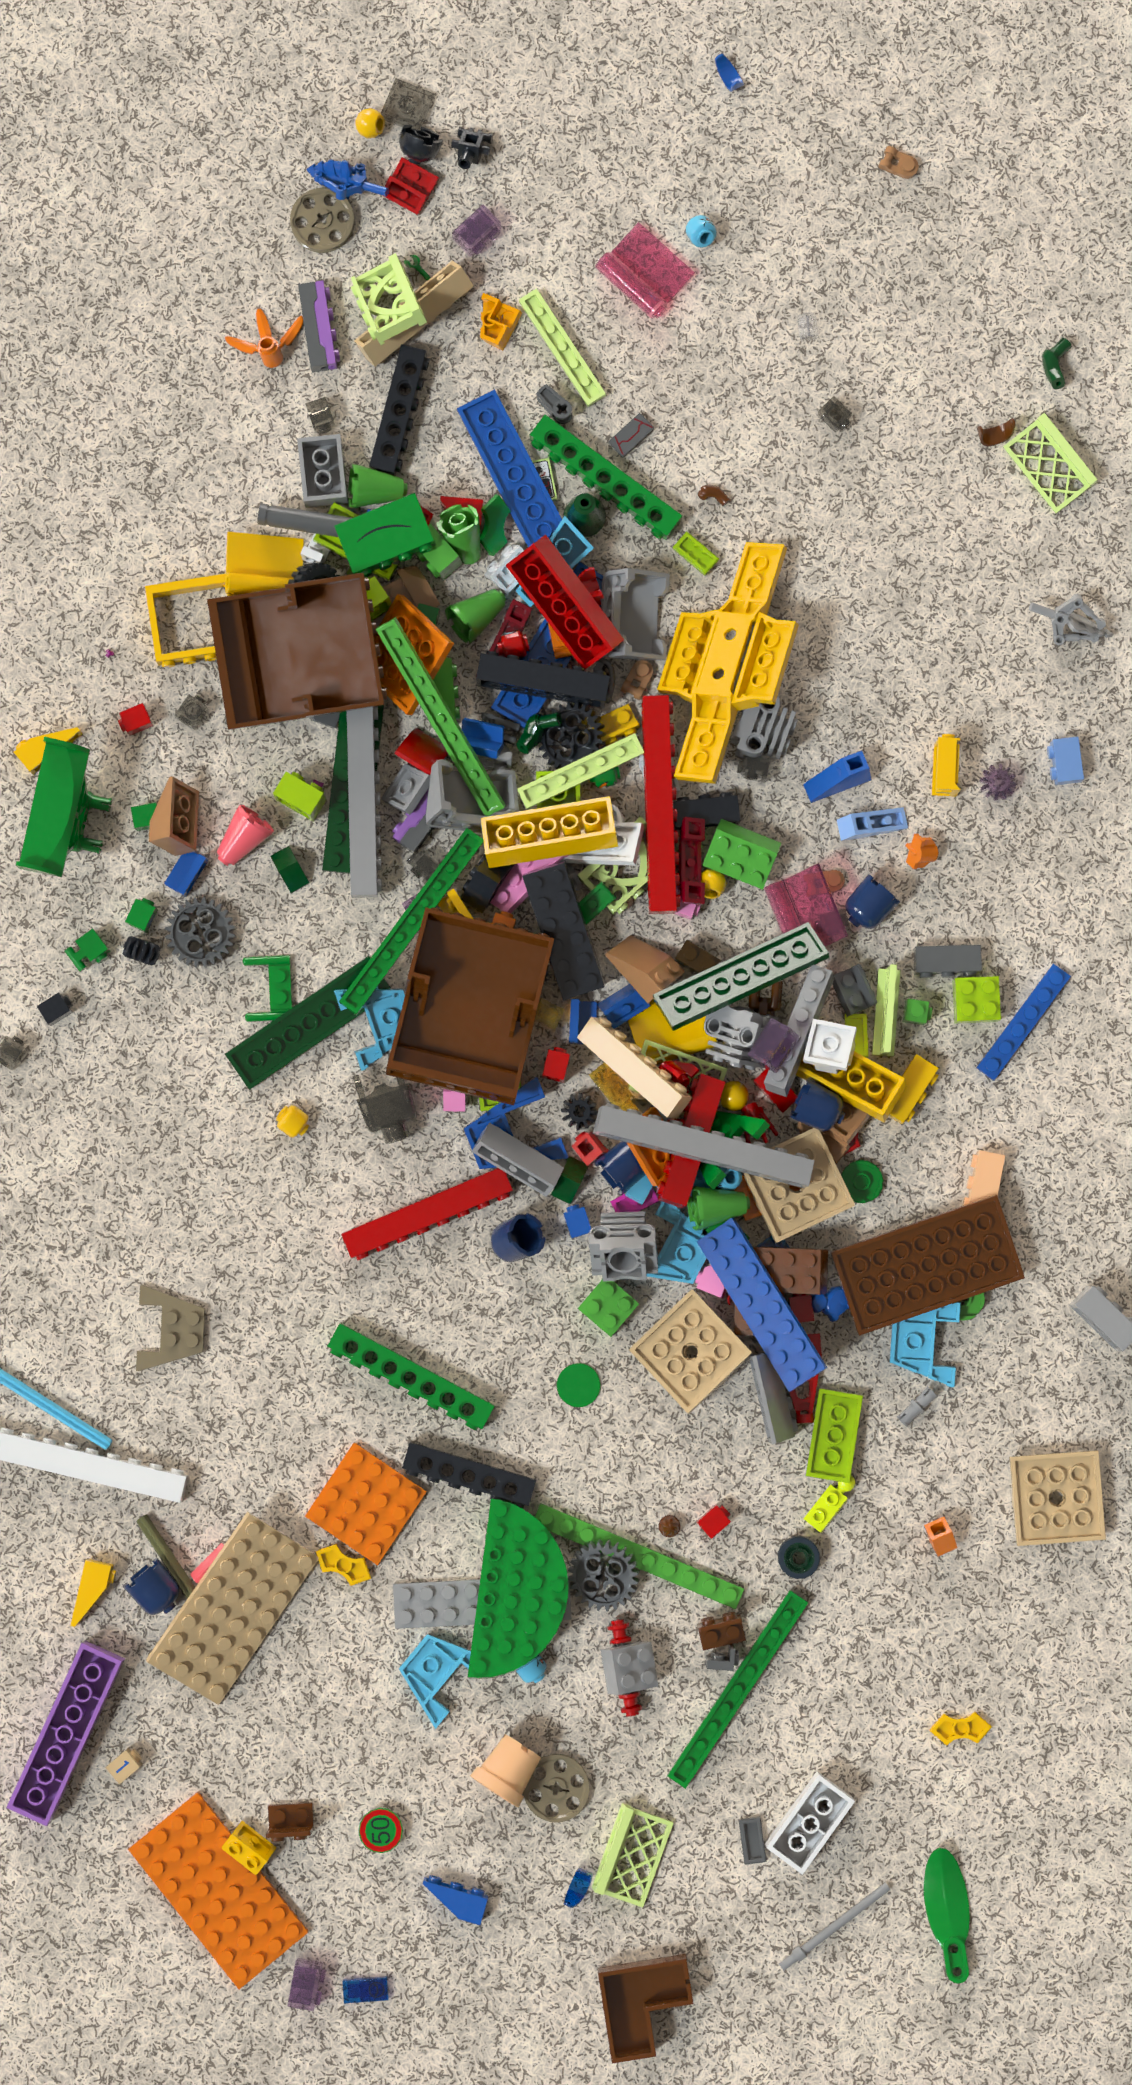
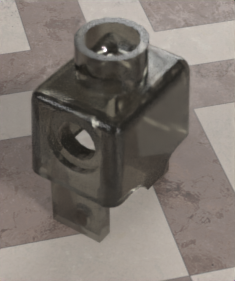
[352,1074,417,1144]

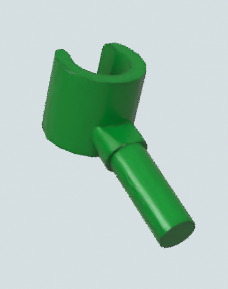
[404,255,431,281]

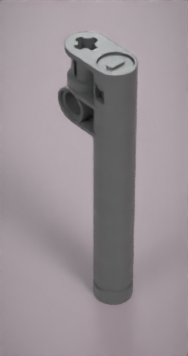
[257,503,405,569]

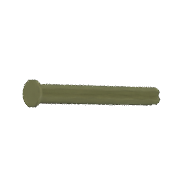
[136,1515,195,1599]

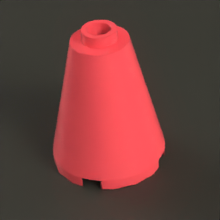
[217,805,274,866]

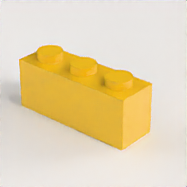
[889,1054,939,1124]

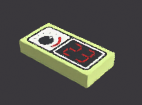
[532,458,558,501]

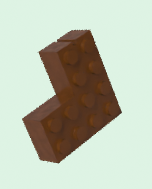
[734,1246,828,1336]
[598,1954,694,2064]

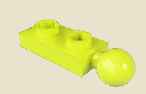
[803,1475,855,1533]

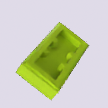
[673,531,719,576]

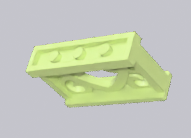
[351,253,427,345]
[578,816,648,915]

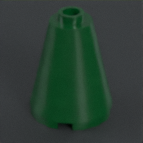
[563,493,606,537]

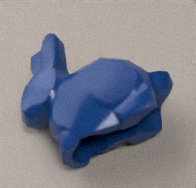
[810,1286,849,1322]

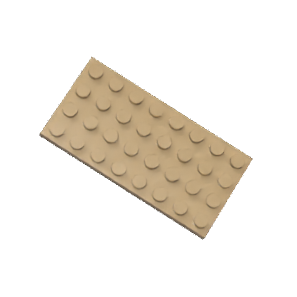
[146,1511,319,1705]

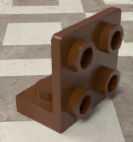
[697,1611,746,1651]
[266,1802,314,1842]

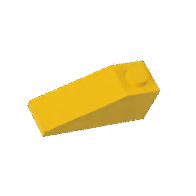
[14,727,83,775]
[70,1559,116,1627]

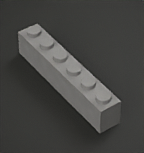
[764,965,834,1097]

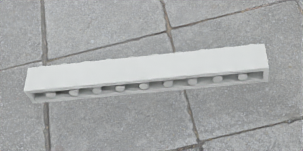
[0,1427,189,1503]

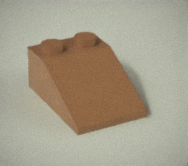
[149,776,199,856]
[605,935,685,1003]

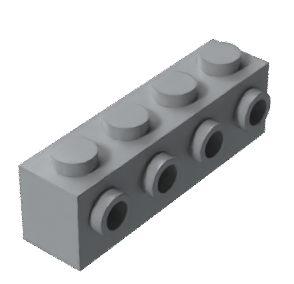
[472,1123,564,1197]

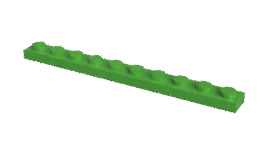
[376,617,506,816]
[535,1503,744,1609]

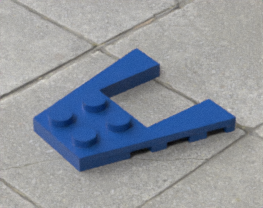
[464,1076,568,1169]

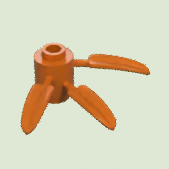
[225,308,304,368]

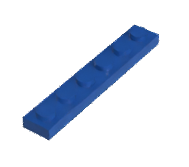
[976,963,1071,1081]

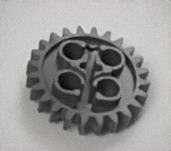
[165,897,236,968]
[568,1539,640,1611]

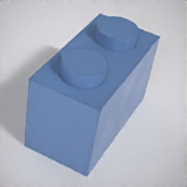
[1047,737,1084,785]

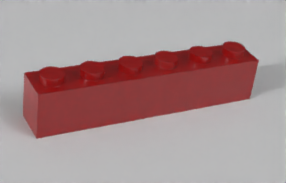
[656,1073,725,1208]

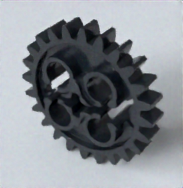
[538,702,606,770]

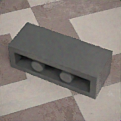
[913,945,982,978]

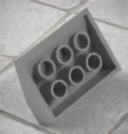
[749,1352,798,1444]

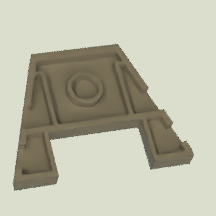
[136,1285,205,1371]

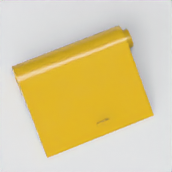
[225,532,304,595]
[628,1000,717,1065]

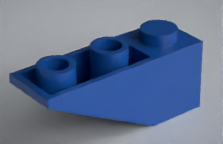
[803,750,872,803]
[423,1875,488,1925]

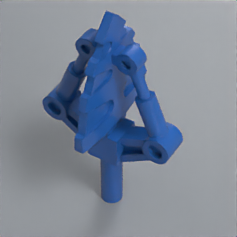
[306,160,389,200]

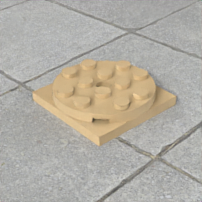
[742,1128,855,1243]
[629,1289,753,1414]
[1009,1450,1106,1546]

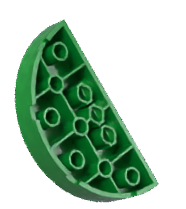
[467,1499,569,1679]

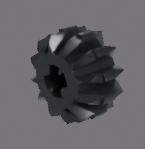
[122,936,161,966]
[561,1093,598,1130]

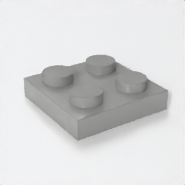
[381,764,430,815]

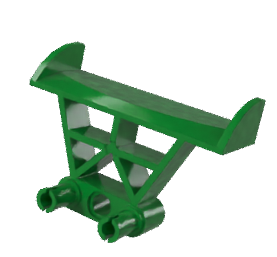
[15,737,112,878]

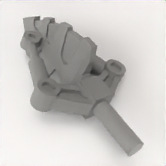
[1029,594,1114,645]

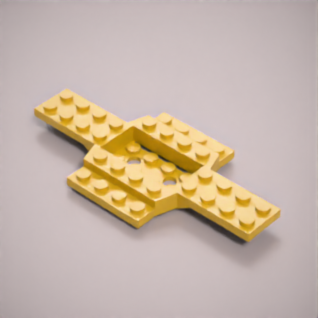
[657,542,799,784]

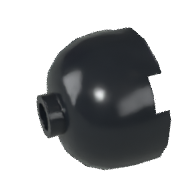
[399,124,443,164]

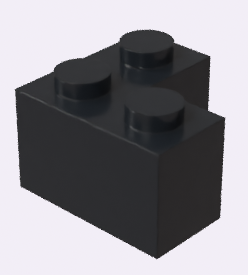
[461,854,514,913]

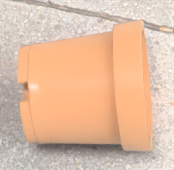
[470,1734,541,1808]

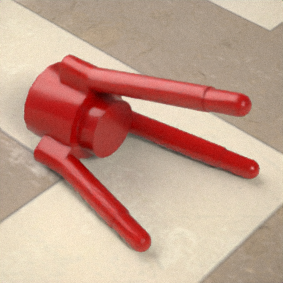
[741,1102,779,1144]

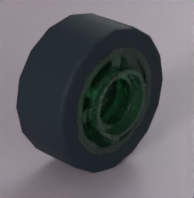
[778,1536,820,1579]

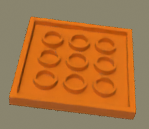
[373,594,454,715]
[305,1442,427,1565]

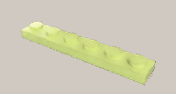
[519,288,606,407]
[517,733,644,809]

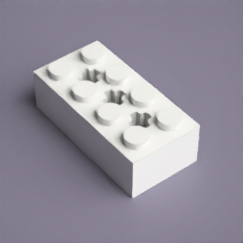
[765,1771,855,1875]

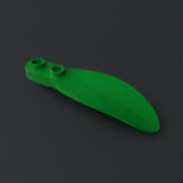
[924,1848,970,1984]

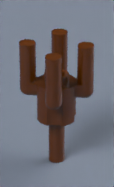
[748,981,783,1017]

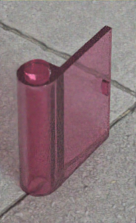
[595,222,695,319]
[764,863,848,947]

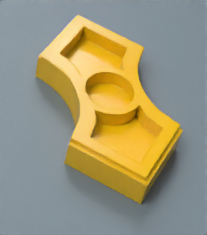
[315,1544,372,1586]
[929,1711,992,1746]

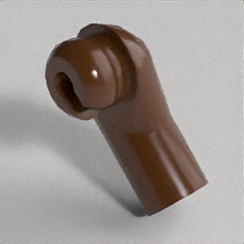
[698,485,731,506]

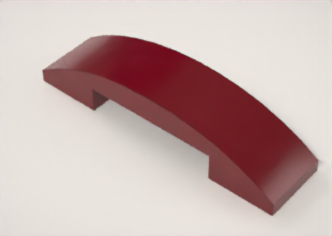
[475,599,533,677]
[678,817,705,905]

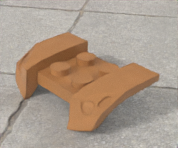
[372,565,440,636]
[797,1101,870,1164]

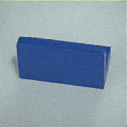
[462,718,505,759]
[164,852,208,897]
[597,984,650,1029]
[569,999,597,1045]

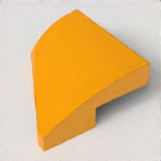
[480,293,522,351]

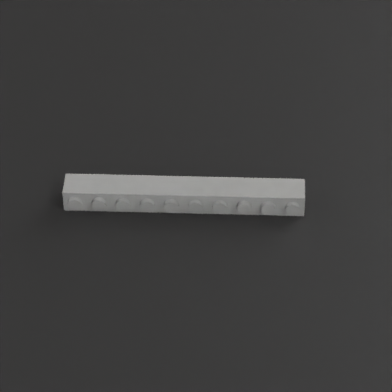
[347,707,382,898]
[593,1103,815,1188]

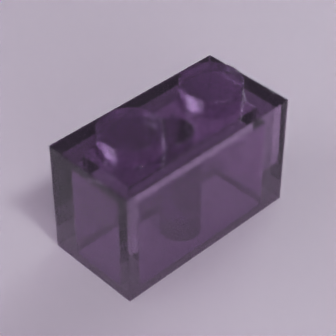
[452,204,501,257]
[747,1018,800,1073]
[287,1958,326,2012]

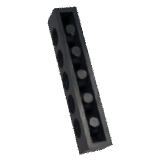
[369,344,430,476]
[402,1442,537,1508]

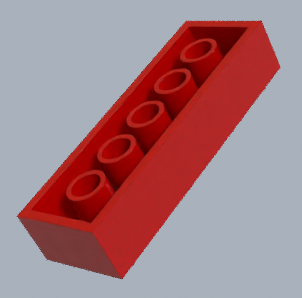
[505,535,624,669]

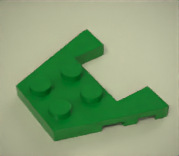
[699,1111,770,1190]

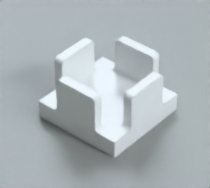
[803,1019,857,1074]

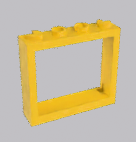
[145,574,233,668]

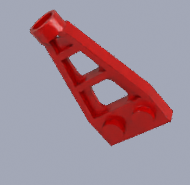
[789,1333,822,1424]

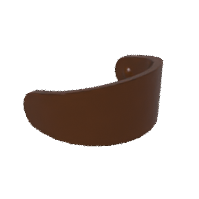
[977,418,1016,447]

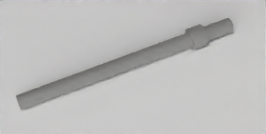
[779,1883,891,1971]

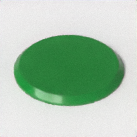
[557,1363,600,1407]

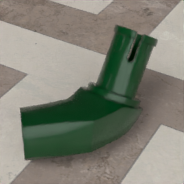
[1042,337,1072,390]
[517,712,562,754]

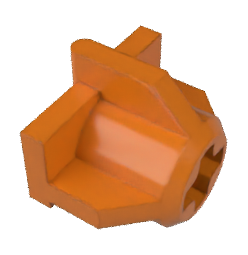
[905,834,939,869]

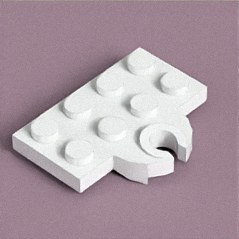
[560,804,644,866]

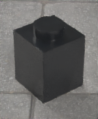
[37,992,73,1026]

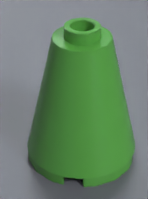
[348,464,408,508]
[436,504,481,565]
[445,589,506,644]
[687,1186,750,1231]

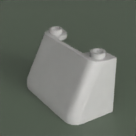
[601,568,670,661]
[426,760,519,833]

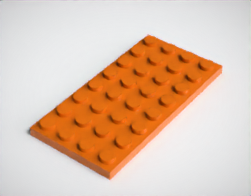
[128,1792,309,1990]

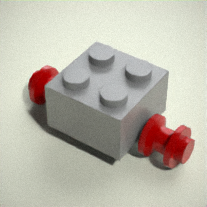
[601,1619,658,1717]

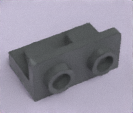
[832,964,877,1017]
[705,1644,739,1671]

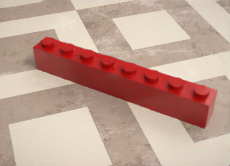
[341,1168,513,1261]

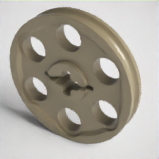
[290,188,355,253]
[523,1754,589,1822]

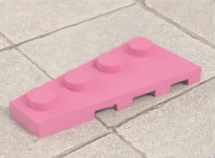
[490,855,568,913]

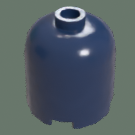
[845,874,900,929]
[789,1078,845,1131]
[594,1141,646,1195]
[491,1213,546,1262]
[123,1558,179,1615]

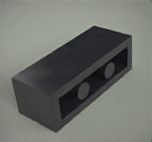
[673,792,740,830]

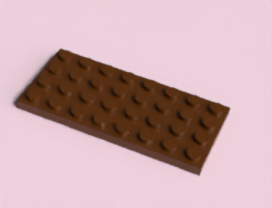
[830,1194,1025,1336]

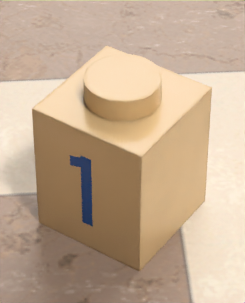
[105,1747,143,1785]

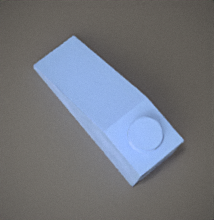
[837,807,908,841]

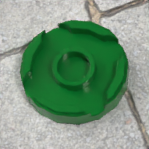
[841,1160,884,1204]

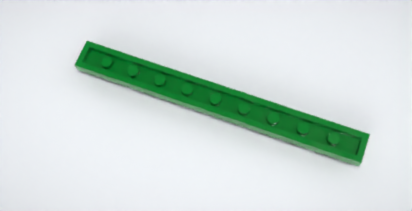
[339,828,484,1015]
[667,1590,808,1789]

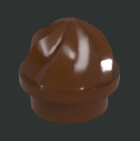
[658,1515,681,1537]

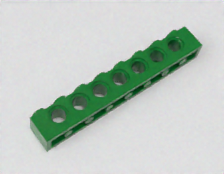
[529,415,682,541]
[327,1323,495,1431]

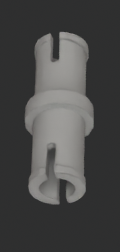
[897,1386,938,1427]

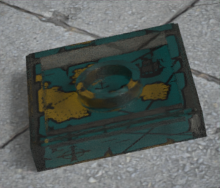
[381,78,435,130]

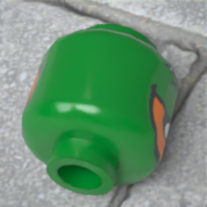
[590,766,620,788]

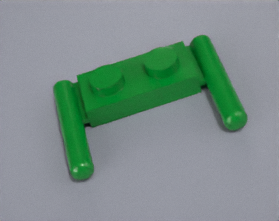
[242,955,292,1022]

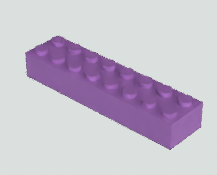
[6,1640,125,1826]

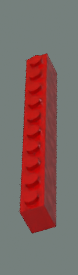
[641,695,680,914]

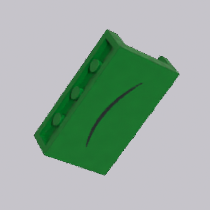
[334,493,436,578]

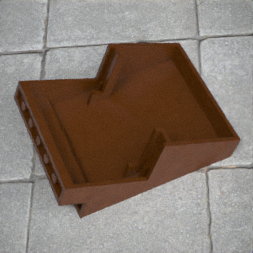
[207,573,388,730]
[386,908,554,1105]

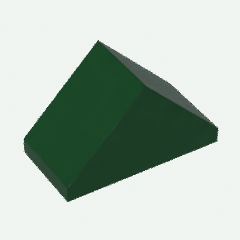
[270,846,310,893]
[551,1156,589,1204]

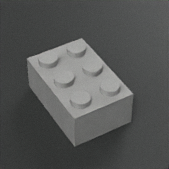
[297,434,348,508]
[1069,1286,1132,1351]

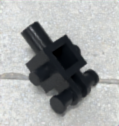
[451,127,493,169]

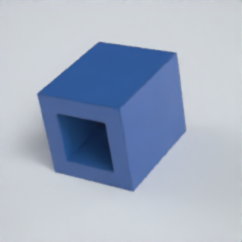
[563,1204,591,1239]

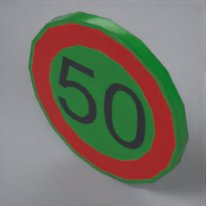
[359,1808,403,1853]

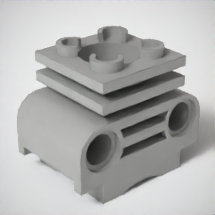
[731,696,798,761]
[704,1005,784,1070]
[589,1211,658,1281]

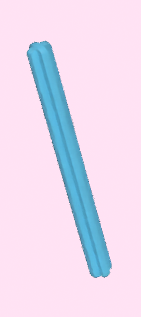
[0,1368,112,1450]

